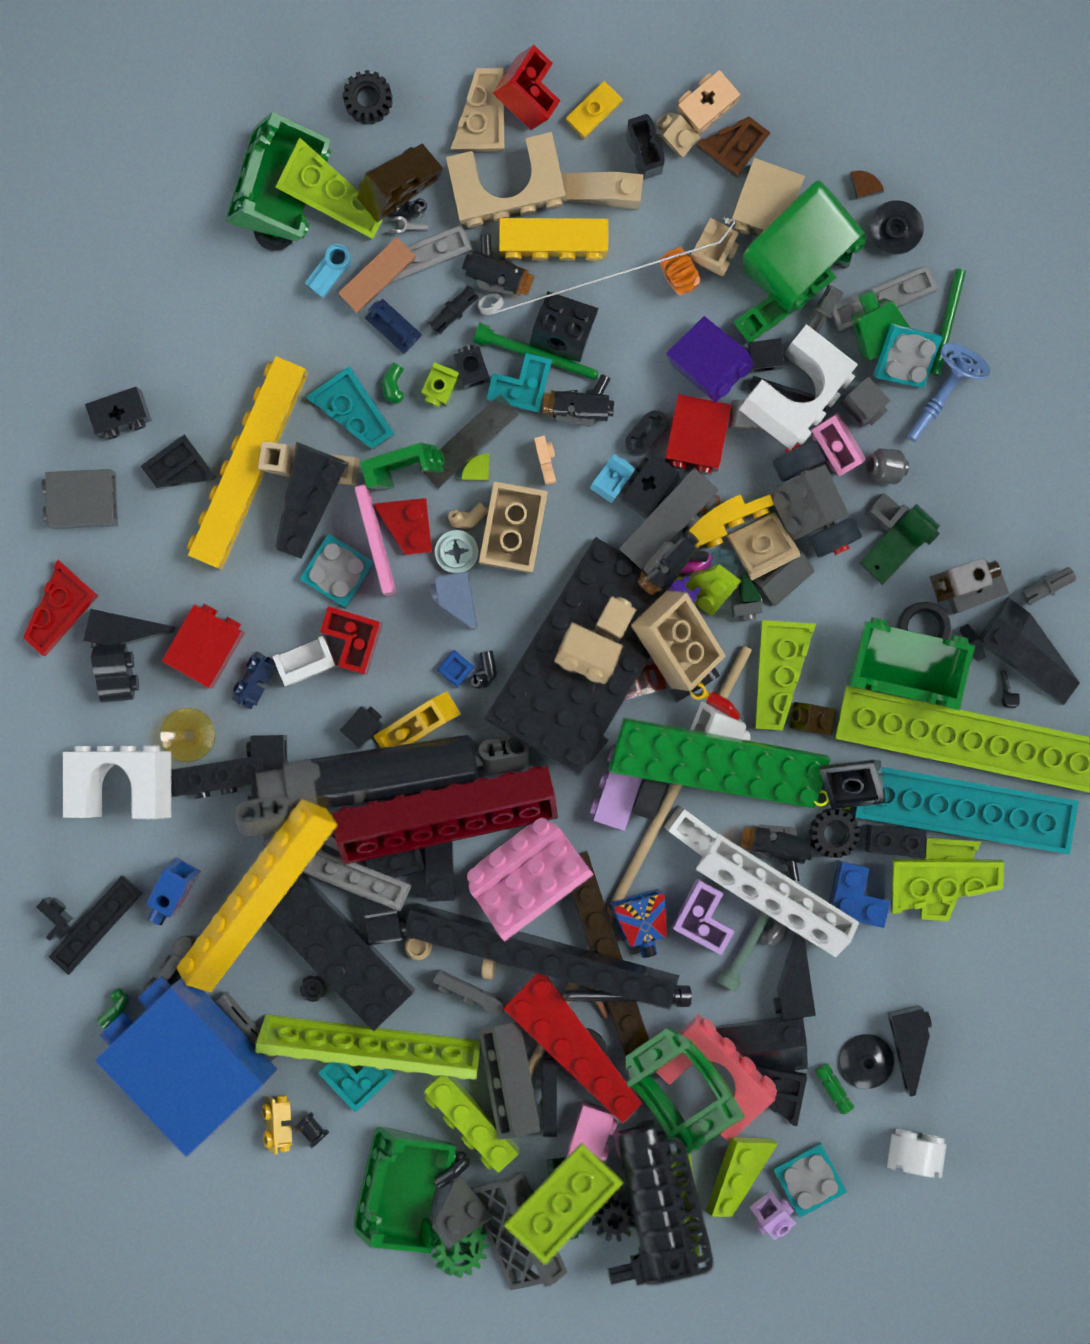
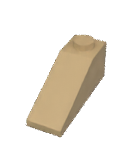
[562,172,643,210]

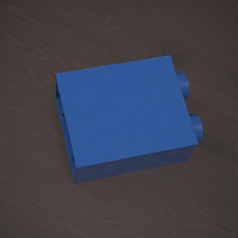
[95,976,277,1157]

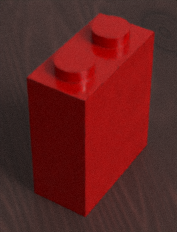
[664,394,732,475]
[162,603,245,689]

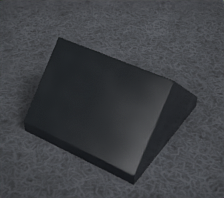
[819,759,886,809]

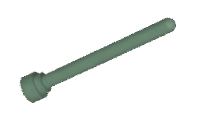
[717,871,788,992]

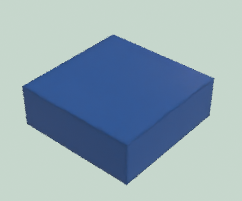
[437,650,475,688]

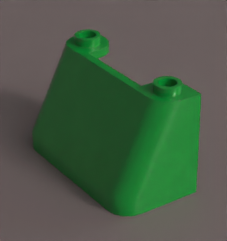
[226,112,331,241]
[743,180,866,314]
[846,617,975,711]
[353,1127,456,1254]

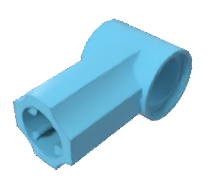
[305,244,352,298]

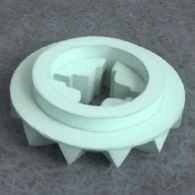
[435,530,478,573]

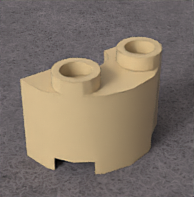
[690,218,739,277]

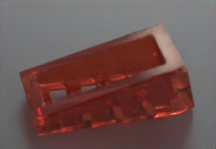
[625,664,667,700]

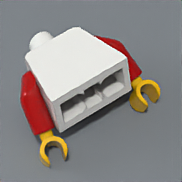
[689,681,751,741]

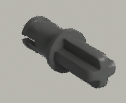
[807,284,844,333]
[1021,567,1076,606]

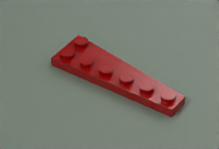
[503,973,642,1123]

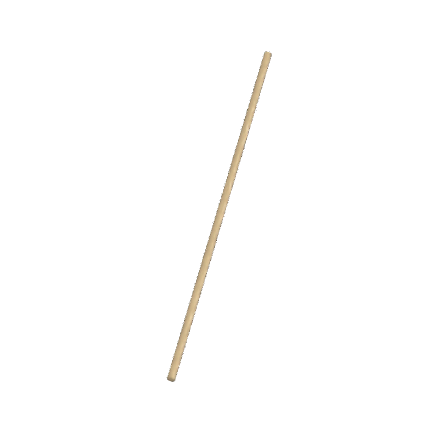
[528,645,752,1078]

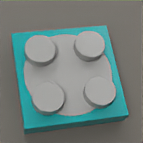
[873,324,942,388]
[300,534,375,608]
[773,1142,847,1218]

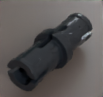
[428,285,479,335]

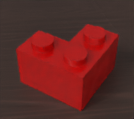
[492,44,561,130]
[320,606,383,675]

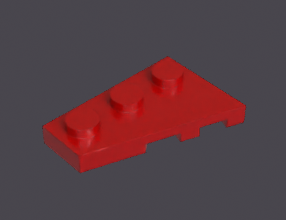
[23,559,99,657]

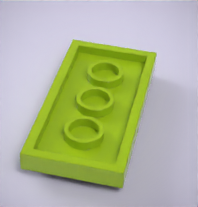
[504,1142,623,1265]

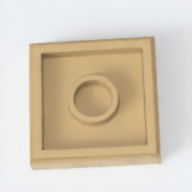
[727,512,800,580]

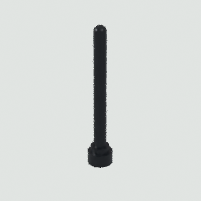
[563,985,692,1007]

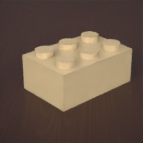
[479,481,548,574]
[631,591,726,691]

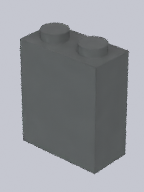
[41,469,118,529]

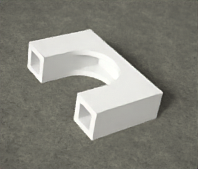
[739,324,858,450]
[63,746,171,819]

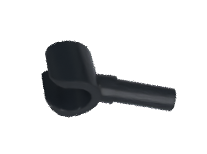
[1000,670,1020,708]

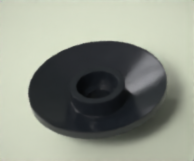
[869,200,924,255]
[839,1034,894,1089]

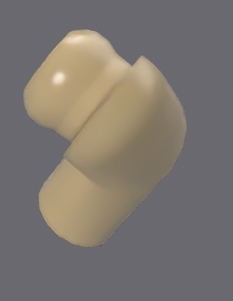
[448,502,488,529]

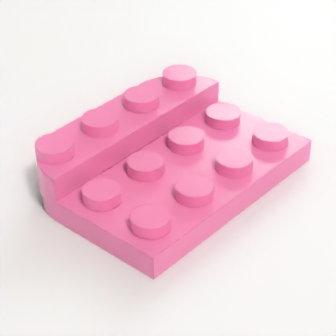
[467,818,593,941]

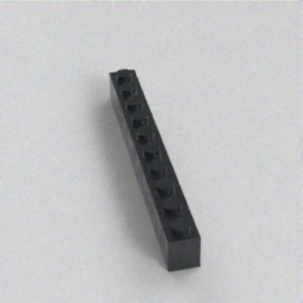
[404,903,680,1010]

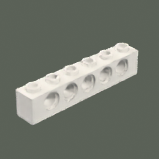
[696,834,859,957]

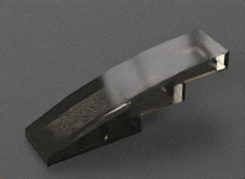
[420,394,519,489]

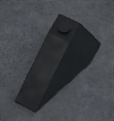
[979,597,1080,705]
[715,1017,808,1071]

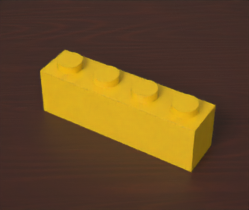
[499,218,608,261]

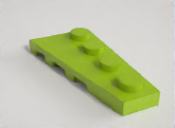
[275,138,383,239]
[754,620,816,730]

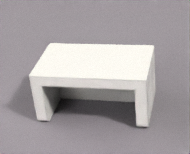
[273,636,338,687]

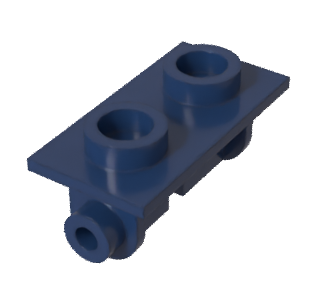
[365,298,422,355]
[232,651,277,709]

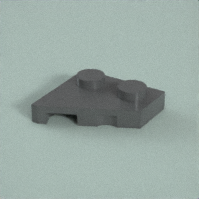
[432,1175,492,1249]

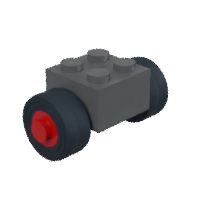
[769,441,862,558]

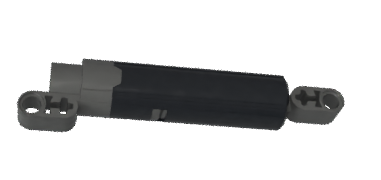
[234,735,530,836]

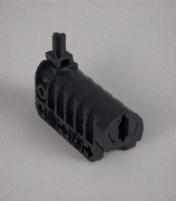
[607,1119,714,1286]

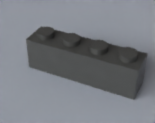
[619,468,719,569]
[478,1022,541,1140]

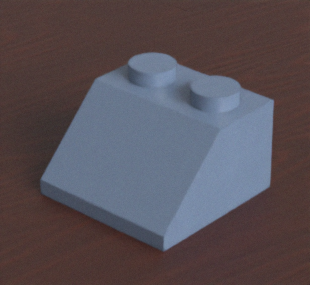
[431,572,478,630]

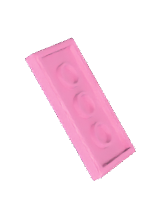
[354,485,397,597]

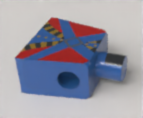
[147,858,201,925]
[608,889,667,958]

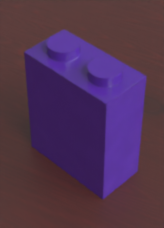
[666,316,754,403]

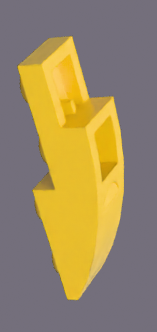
[689,494,774,549]

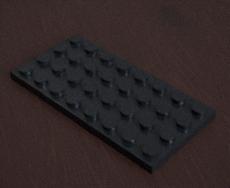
[484,537,673,777]

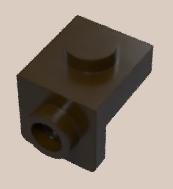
[790,702,836,736]

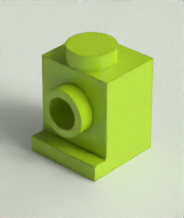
[421,362,460,407]

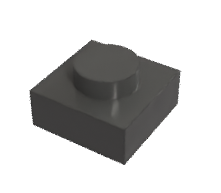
[731,601,762,622]

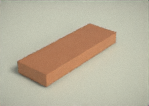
[338,237,416,314]

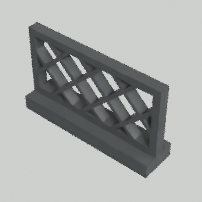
[470,1171,568,1290]

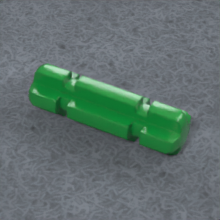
[815,1063,854,1115]

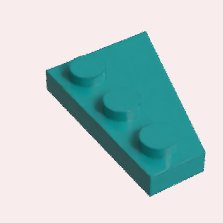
[306,366,396,449]

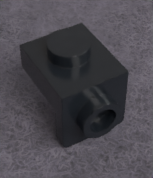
[36,897,73,941]

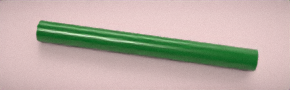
[930,269,966,376]

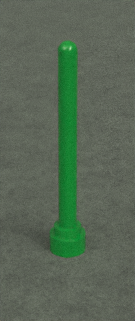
[473,322,599,380]

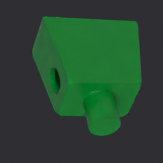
[851,290,910,361]

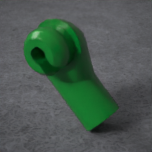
[381,362,404,404]

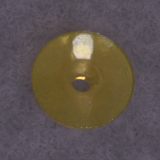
[160,708,215,762]

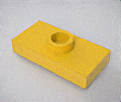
[566,81,623,140]

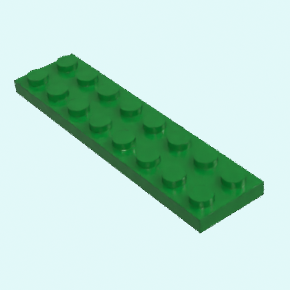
[609,718,831,809]

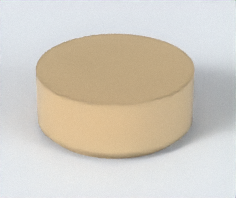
[482,958,497,980]

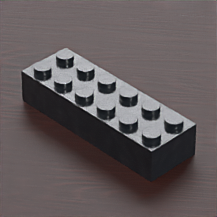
[266,872,415,1032]

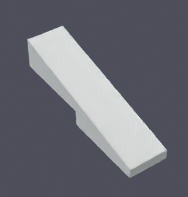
[663,806,718,856]

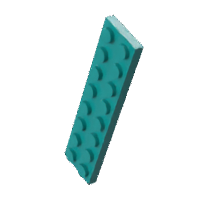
[854,767,1079,855]

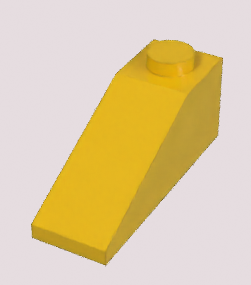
[374,691,461,748]

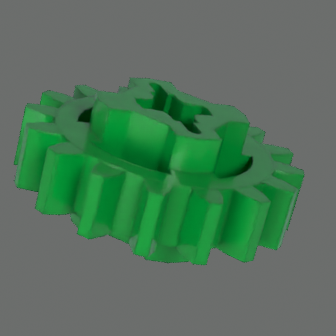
[430,1225,489,1278]

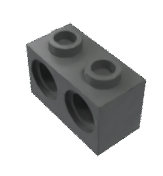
[840,377,890,427]

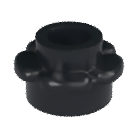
[300,975,327,1002]

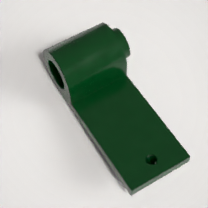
[859,503,940,585]

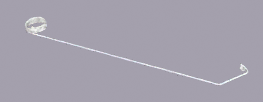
[478,217,735,315]

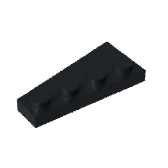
[275,442,347,559]

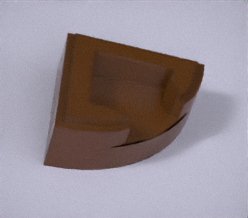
[850,170,884,199]

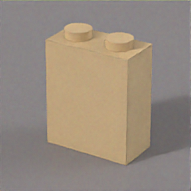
[730,158,805,235]

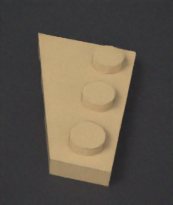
[450,68,505,152]

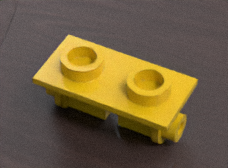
[262,1095,292,1155]

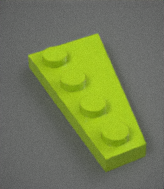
[891,859,1004,915]

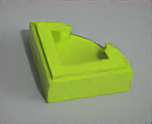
[462,453,490,481]

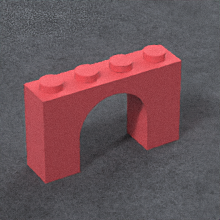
[656,1014,777,1142]

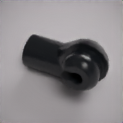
[434,1151,470,1189]

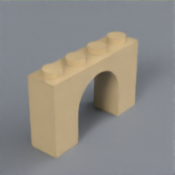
[446,132,568,228]

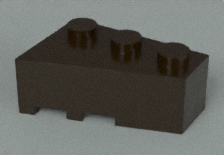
[357,143,443,223]

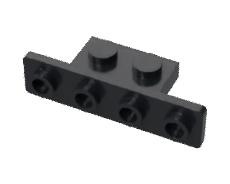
[171,755,265,799]

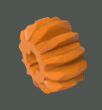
[659,247,700,296]

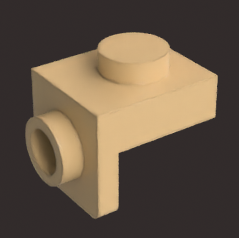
[655,113,700,157]

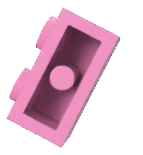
[812,412,866,477]

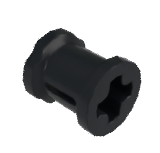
[294,1111,329,1149]

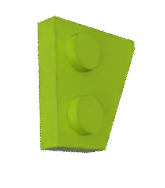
[672,564,741,617]

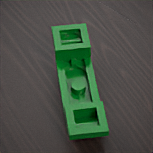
[733,268,837,343]

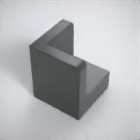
[865,493,908,531]

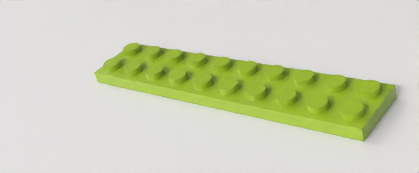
[834,686,1090,793]

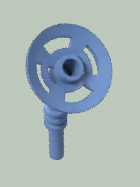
[907,343,990,442]

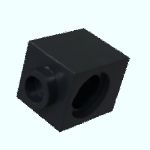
[746,338,785,373]
[454,345,490,390]
[340,706,384,749]

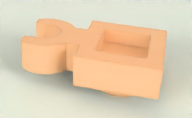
[534,435,556,485]

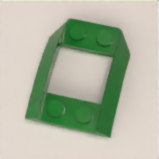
[626,1028,745,1155]

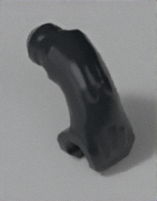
[388,198,427,218]

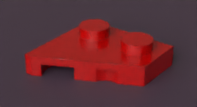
[375,498,432,555]

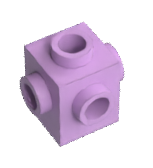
[749,1191,796,1240]

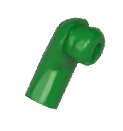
[97,988,129,1029]

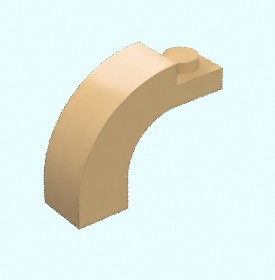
[258,442,360,486]

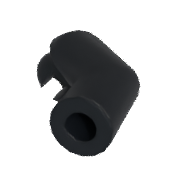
[471,650,497,689]

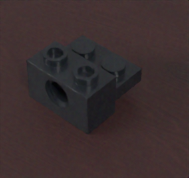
[529,291,599,363]

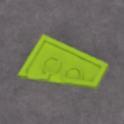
[706,1137,778,1217]

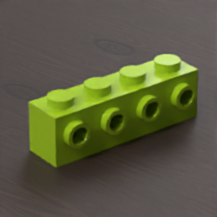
[424,1075,519,1173]

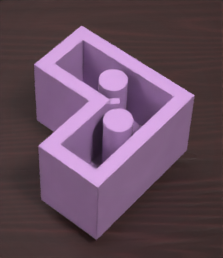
[671,878,735,955]

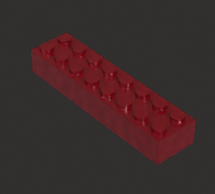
[331,766,558,865]

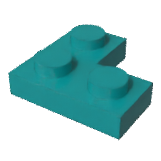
[487,353,552,412]
[318,1062,396,1113]

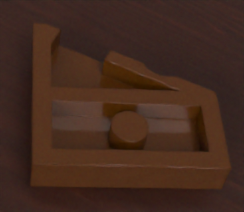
[696,116,771,178]

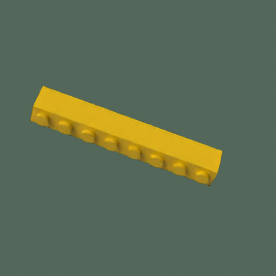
[187,356,309,570]
[177,799,337,993]

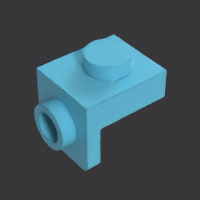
[590,454,635,504]

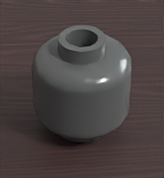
[866,448,909,485]

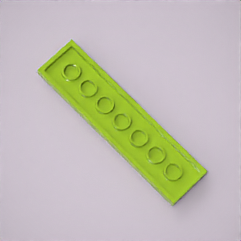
[256,1014,481,1079]

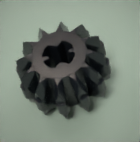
[592,1194,636,1242]

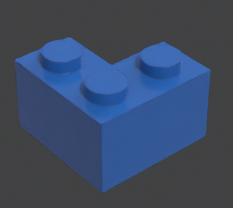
[829,860,890,928]

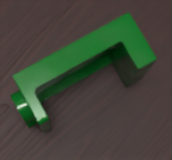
[360,442,445,491]

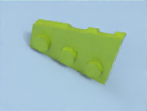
[920,837,981,921]

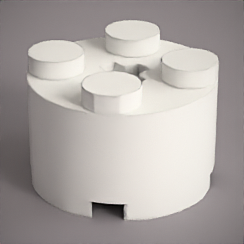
[887,1128,947,1178]

